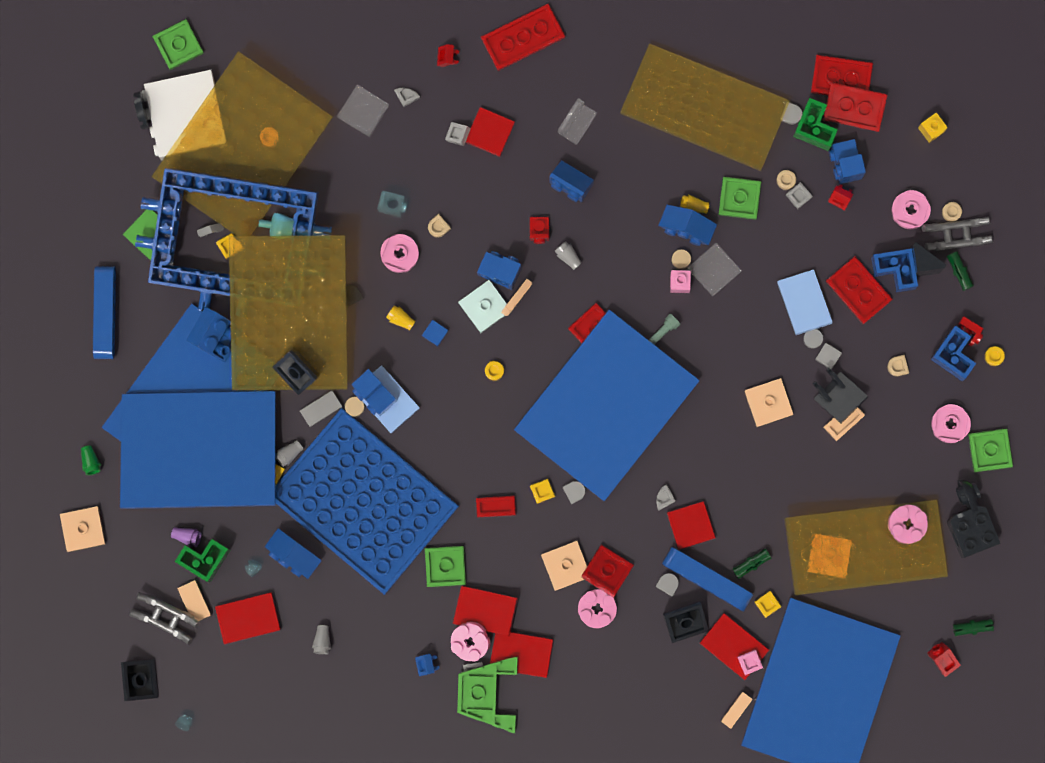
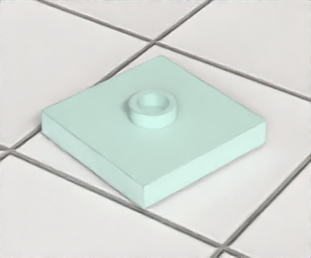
[458,280,507,333]

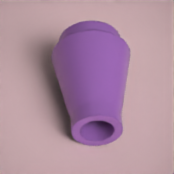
[171,527,201,547]

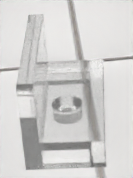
[558,98,597,145]

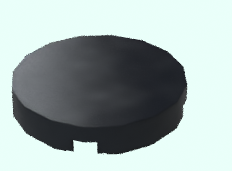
[133,91,150,130]

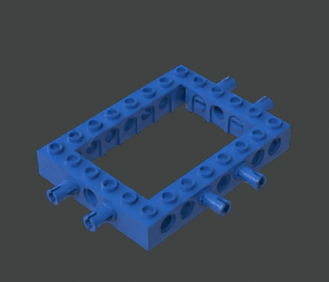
[135,168,332,317]

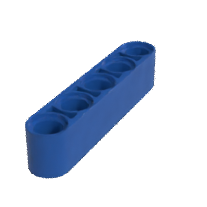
[93,266,116,359]
[662,547,753,612]

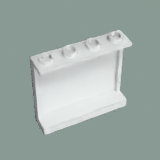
[142,70,228,161]

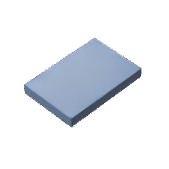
[777,270,832,335]
[362,365,420,434]

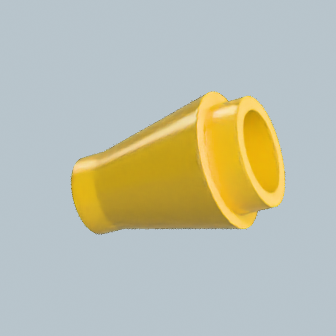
[680,194,709,214]
[386,305,415,331]

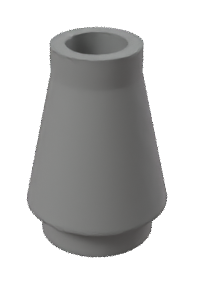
[555,241,582,270]
[276,440,303,467]
[312,625,331,654]

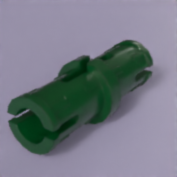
[946,251,974,291]
[732,549,772,579]
[953,619,994,637]

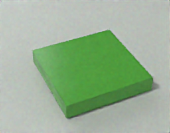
[153,19,204,70]
[718,177,761,220]
[123,210,158,260]
[968,429,1013,472]
[425,546,466,587]

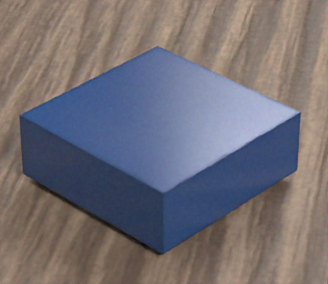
[422,320,448,347]

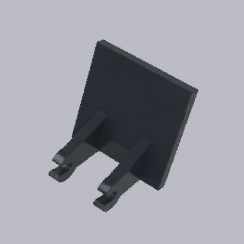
[812,367,868,424]

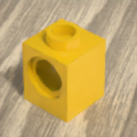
[918,113,948,143]

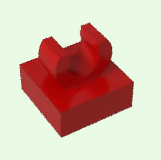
[437,44,459,67]
[828,184,853,210]

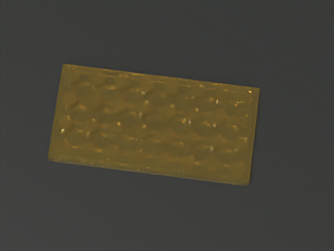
[620,44,790,171]
[784,500,948,595]

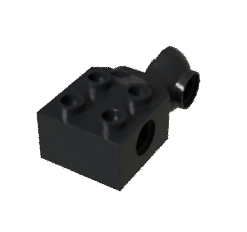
[947,480,1001,558]

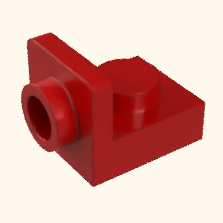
[530,217,549,244]
[958,316,984,346]
[927,642,961,677]

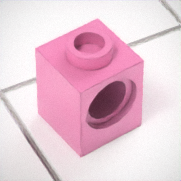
[670,270,691,293]

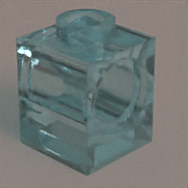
[377,191,408,218]

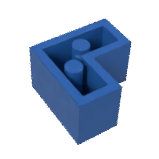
[829,139,866,184]
[658,205,717,246]
[871,249,918,292]
[477,251,521,290]
[931,326,976,381]
[351,369,397,416]
[265,529,322,579]

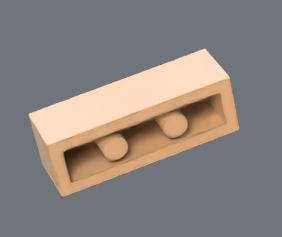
[721,692,752,729]

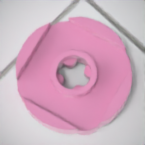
[891,190,931,229]
[380,234,419,273]
[931,404,971,443]
[888,505,928,544]
[578,589,617,628]
[451,622,490,661]

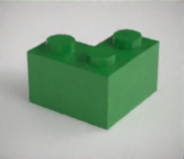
[793,98,838,151]
[175,539,230,583]

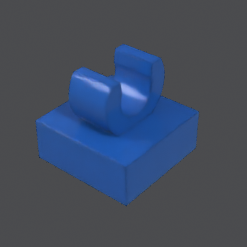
[415,654,439,676]

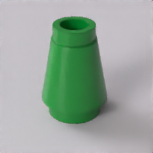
[81,446,101,475]

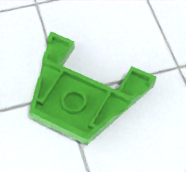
[457,657,518,733]

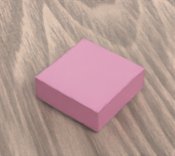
[737,650,763,675]

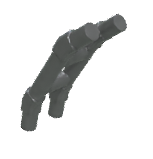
[922,217,993,251]
[129,592,200,645]

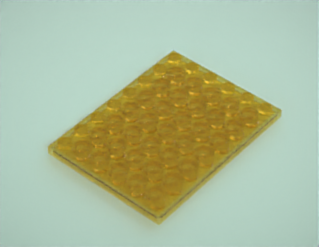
[151,51,333,242]
[229,235,348,390]

